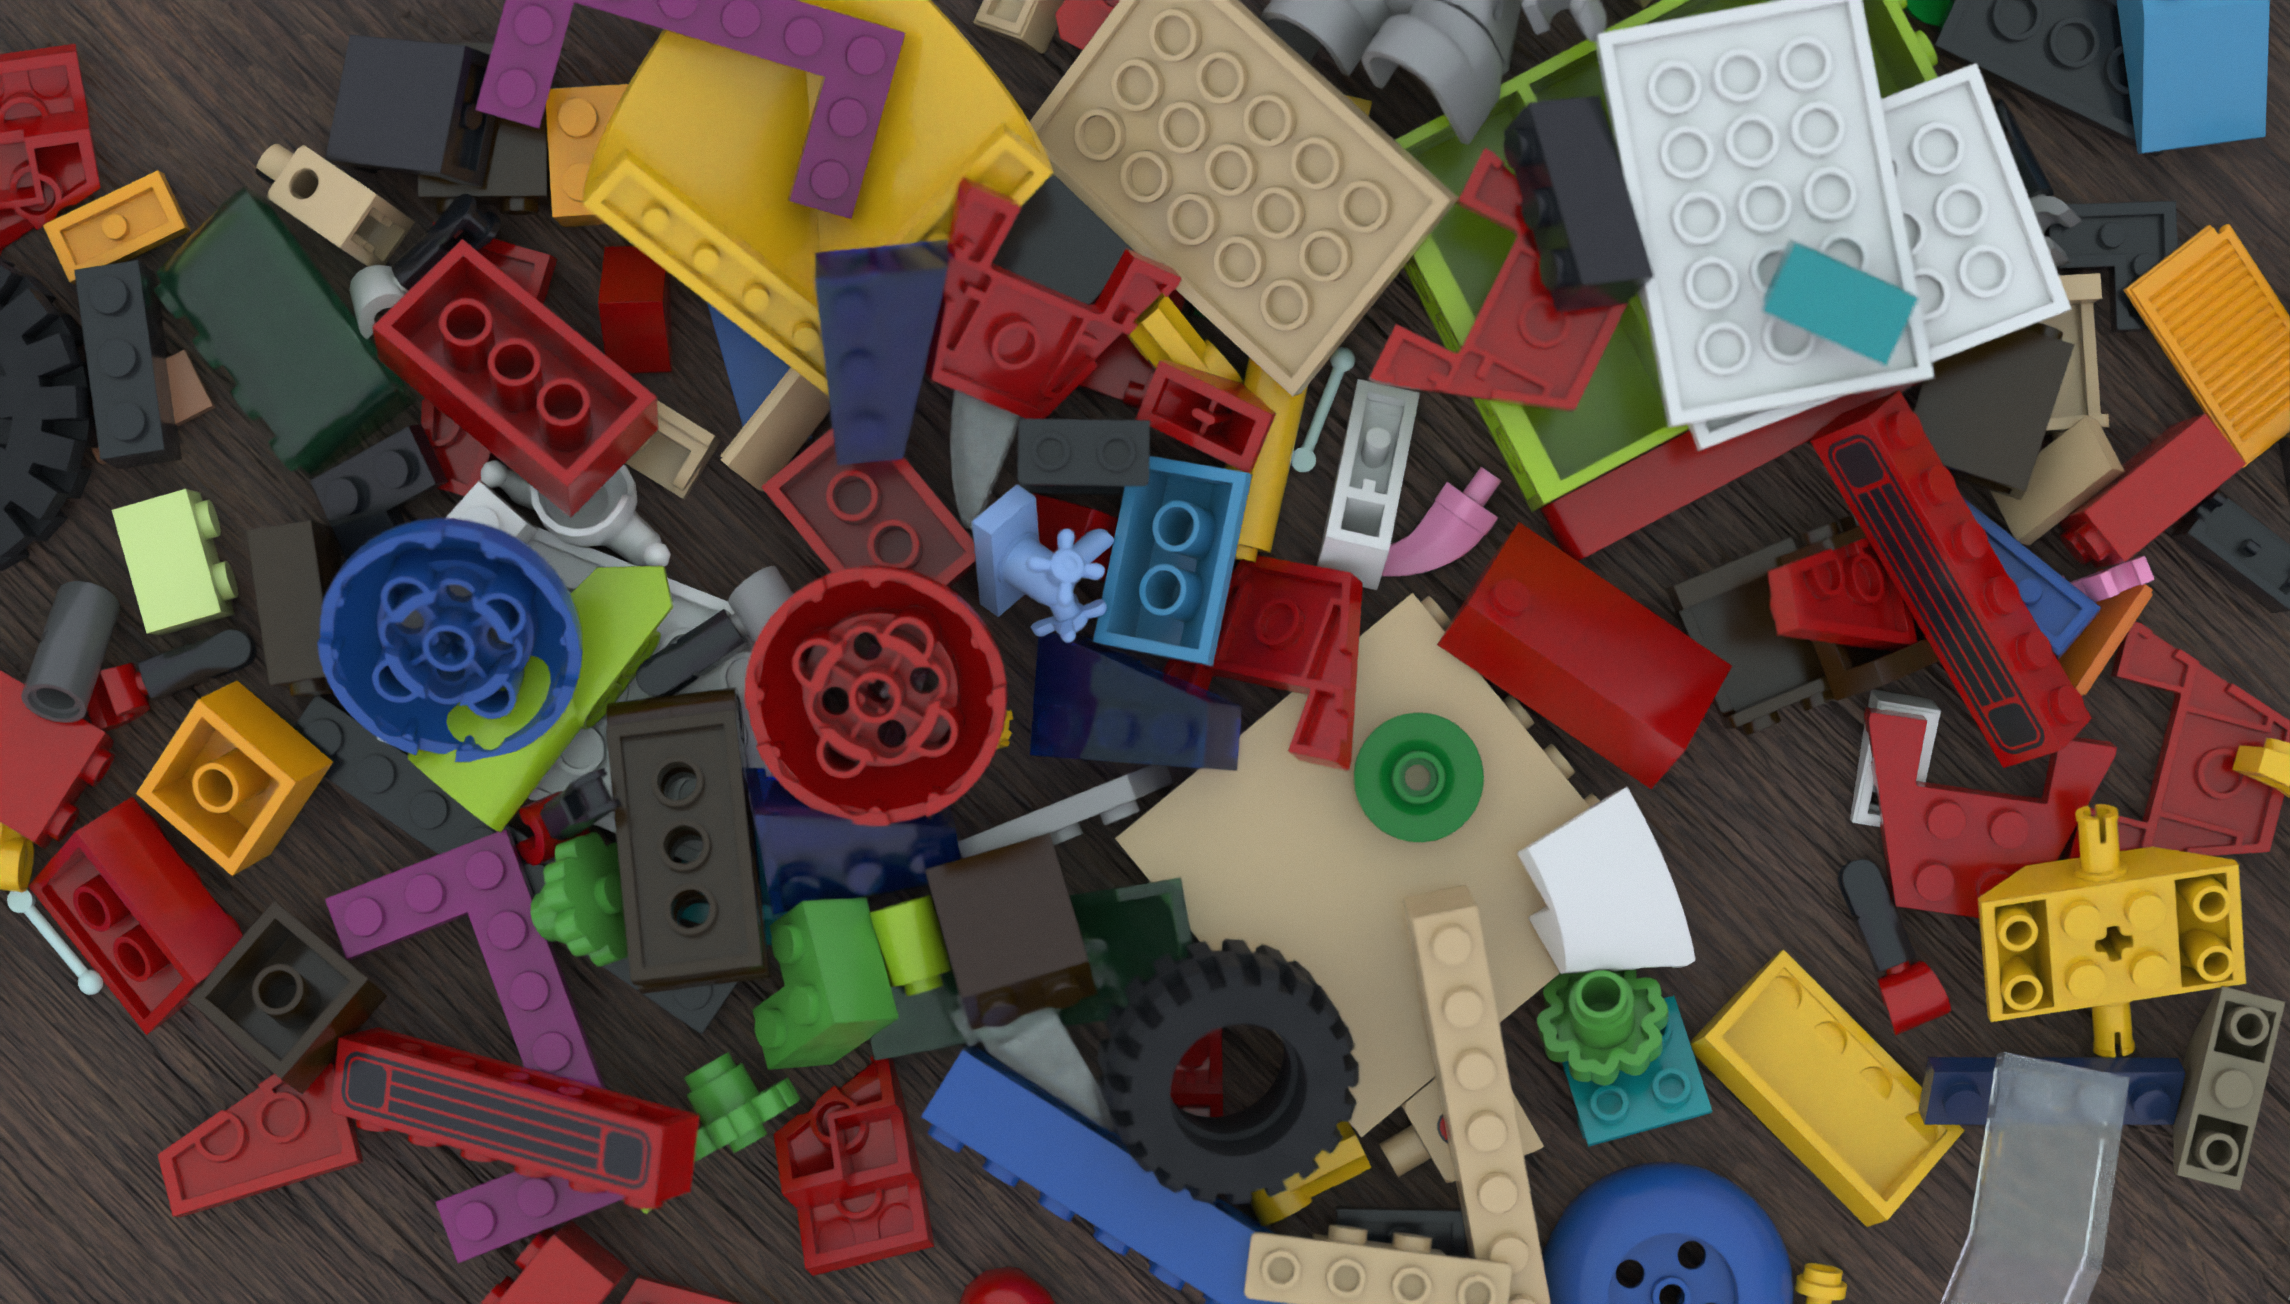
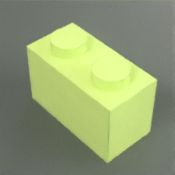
[112,489,238,636]

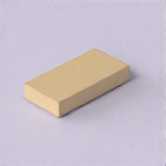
[1991,417,2125,545]

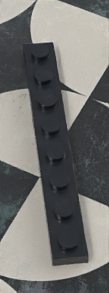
[293,696,739,1034]

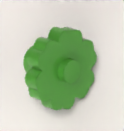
[531,832,628,967]
[1537,969,1668,1086]
[684,1052,801,1162]

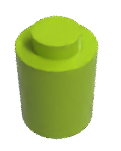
[869,895,952,996]

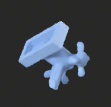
[972,484,1114,643]

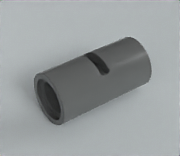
[21,581,120,723]

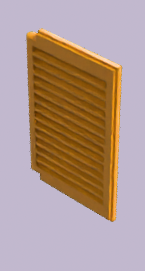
[2123,224,2290,468]

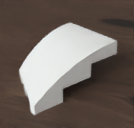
[1517,787,1696,974]

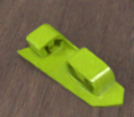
[407,566,674,832]

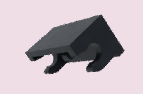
[2171,488,2290,613]

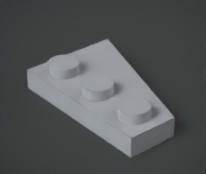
[957,760,1173,858]

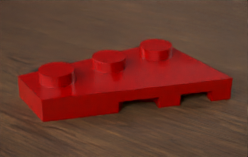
[1768,537,1917,651]
[157,1056,364,1218]

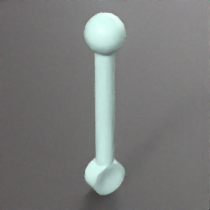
[1291,347,1355,473]
[7,888,103,995]

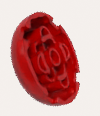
[744,565,1008,826]

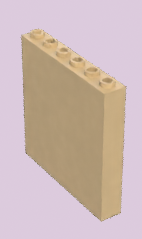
[1115,593,1600,1137]

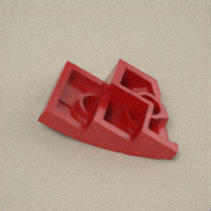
[0,43,101,255]
[773,1049,935,1276]

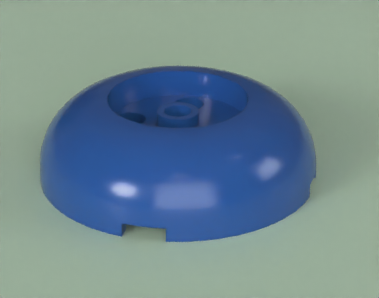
[318,518,583,762]
[1542,1161,1794,1304]

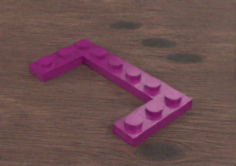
[476,0,905,219]
[325,829,624,1263]

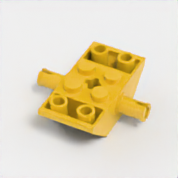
[1978,804,2246,1057]

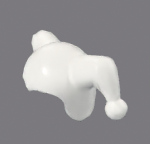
[481,460,671,567]

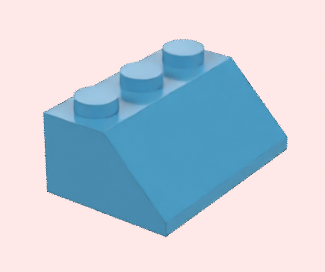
[1093,456,1252,666]

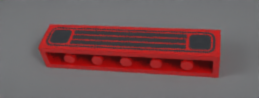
[1810,390,2092,768]
[331,1027,700,1209]

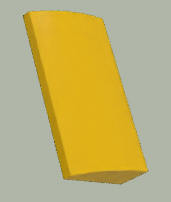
[1690,949,1965,1227]

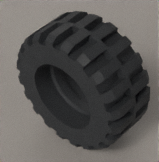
[1097,939,1359,1204]

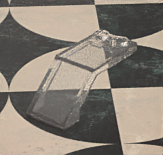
[1940,1052,2130,1304]

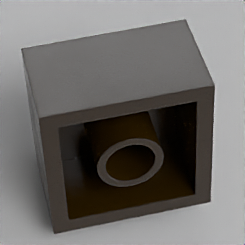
[188,900,387,1094]

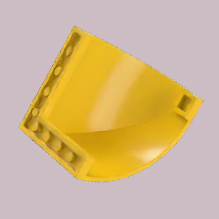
[582,0,1053,400]

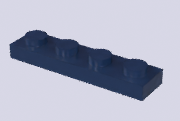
[1918,1057,2186,1125]

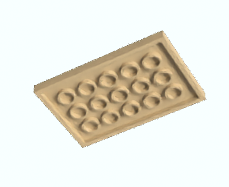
[1030,0,1459,397]

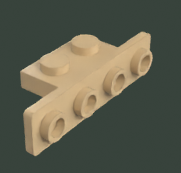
[1244,1225,1512,1304]

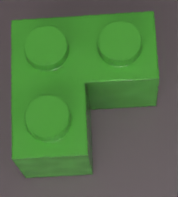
[753,898,899,1070]

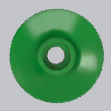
[1354,713,1484,842]

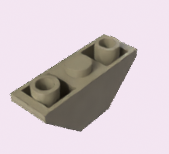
[2173,986,2285,1191]

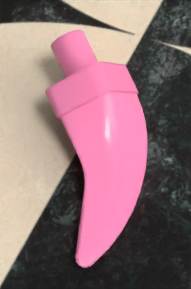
[1382,467,1502,577]

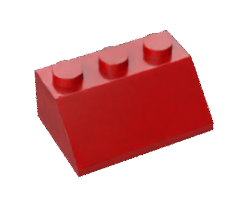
[28,797,243,1035]

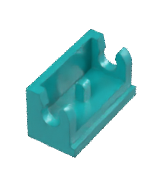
[1762,239,1918,366]

